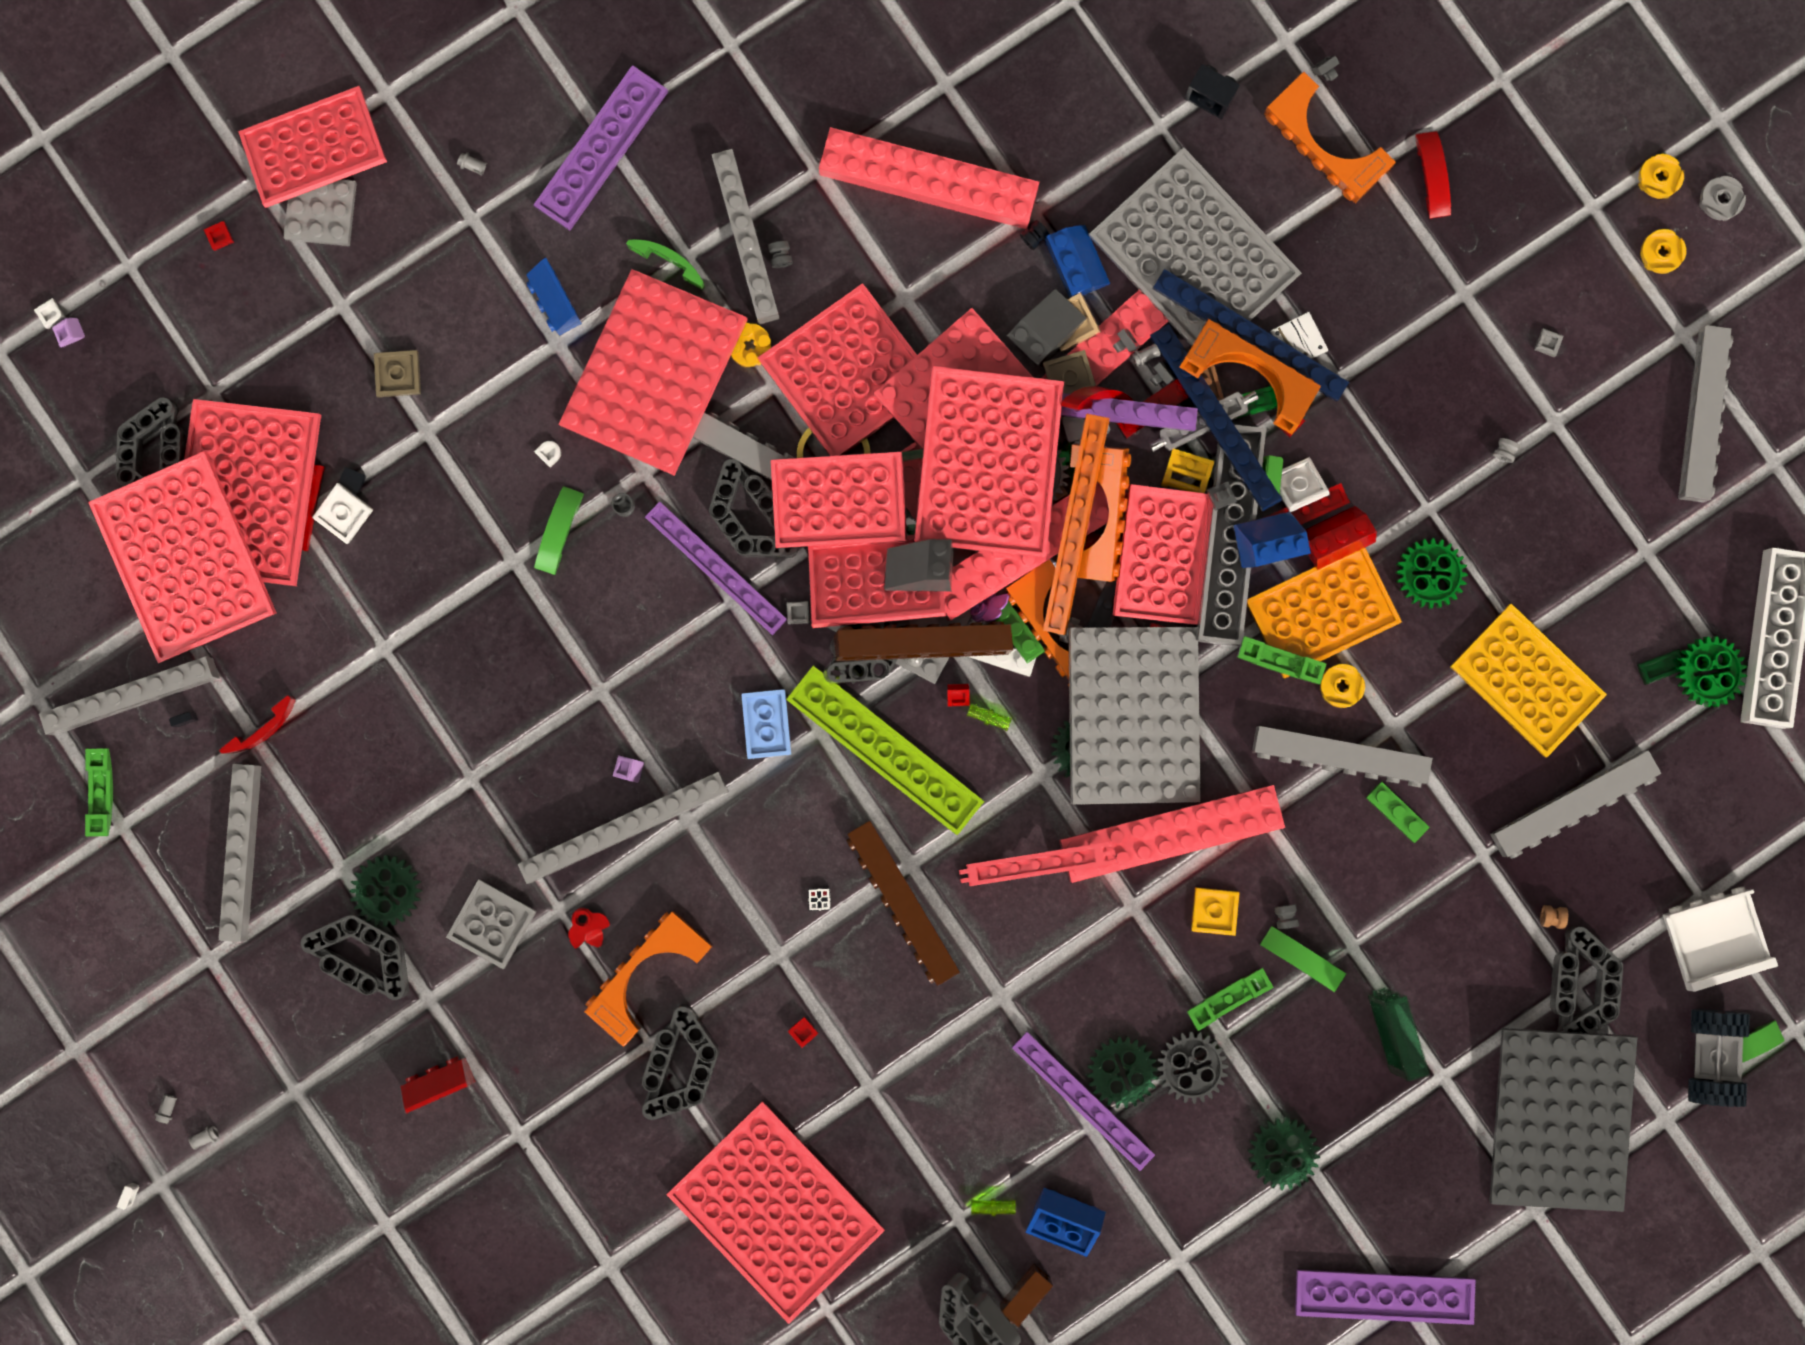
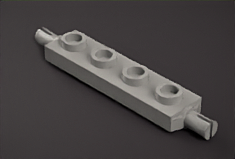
[1149,391,1258,452]

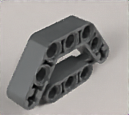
[116,398,187,487]
[709,459,799,558]
[823,619,910,683]
[300,914,409,1000]
[1550,926,1623,1033]
[642,1005,719,1120]
[939,1273,1021,1345]

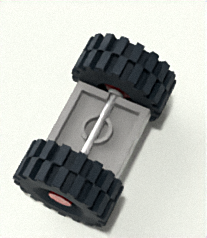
[1688,1009,1750,1107]

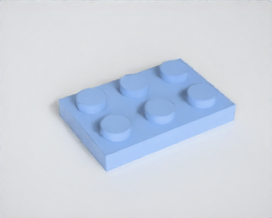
[741,689,792,759]

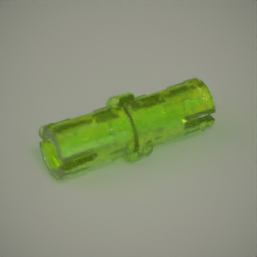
[966,703,1012,731]
[971,1198,1016,1216]

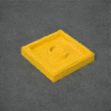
[1191,887,1239,936]

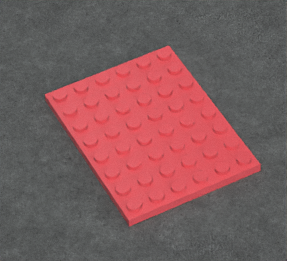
[558,269,748,476]
[914,366,1064,558]
[184,399,321,586]
[88,451,277,663]
[667,1101,885,1324]

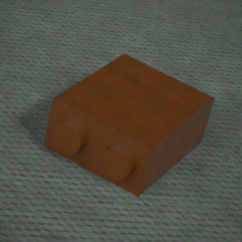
[1000,1263,1053,1327]

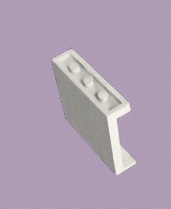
[1663,886,1778,992]

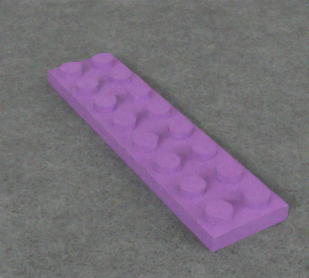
[534,65,668,231]
[1295,1269,1475,1325]

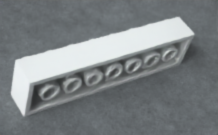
[1740,548,1805,729]

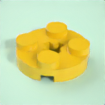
[1638,154,1684,199]
[1640,229,1686,274]
[731,323,771,367]
[1320,664,1365,708]

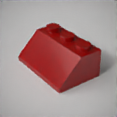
[1305,506,1377,570]
[400,1056,476,1113]

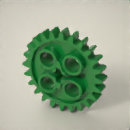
[1395,538,1468,609]
[1675,636,1747,707]

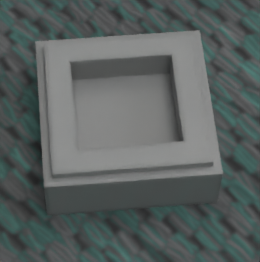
[1534,328,1563,357]
[787,601,810,625]

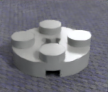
[1699,176,1746,221]

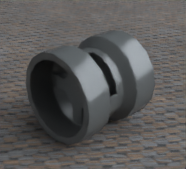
[768,241,793,268]
[611,493,635,517]
[1274,904,1299,929]

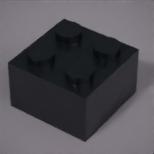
[1184,64,1240,120]

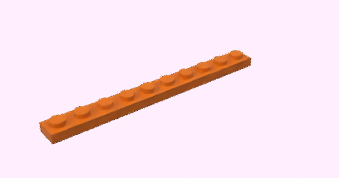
[1043,413,1110,635]

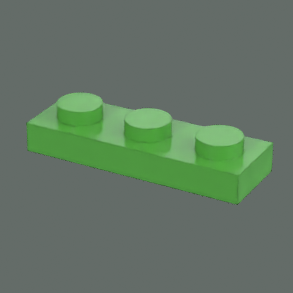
[995,601,1045,664]
[1365,782,1430,843]

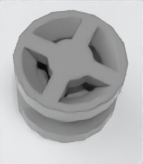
[1493,438,1520,463]

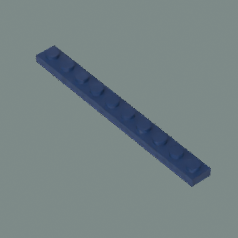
[1152,269,1349,402]
[1150,324,1282,512]

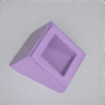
[52,318,85,347]
[613,755,644,783]

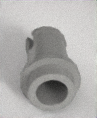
[457,153,487,176]
[1131,343,1160,366]
[155,1094,177,1124]
[189,1126,219,1150]

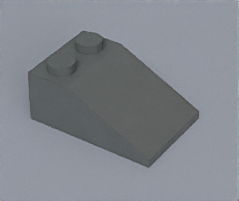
[1007,289,1087,367]
[884,539,954,591]

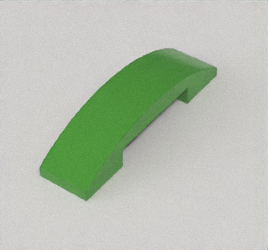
[626,240,705,291]
[534,486,584,575]
[1237,636,1326,685]
[85,749,113,836]
[1260,926,1346,992]
[1187,968,1273,1031]
[1694,1020,1785,1063]

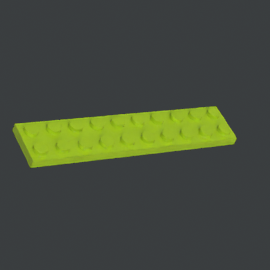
[786,666,984,836]

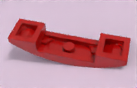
[1415,131,1451,219]
[1061,386,1133,410]
[219,695,296,754]

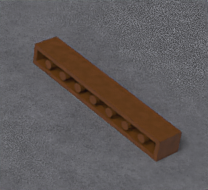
[834,621,1013,661]
[846,821,960,986]

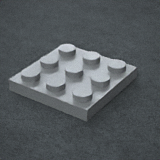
[284,180,357,246]
[446,879,537,969]

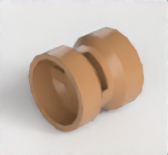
[1540,905,1568,929]

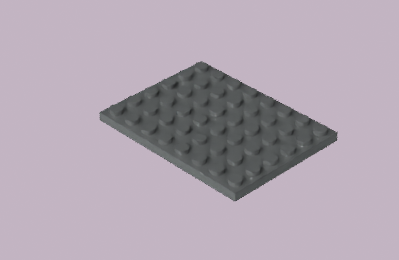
[1489,1028,1637,1212]

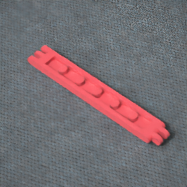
[959,841,1117,886]

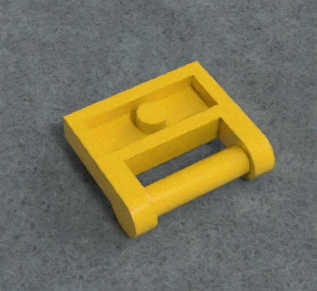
[1161,449,1214,494]

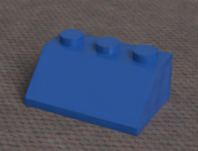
[1045,225,1110,299]
[526,258,582,336]
[1233,512,1311,568]
[1025,1188,1106,1257]

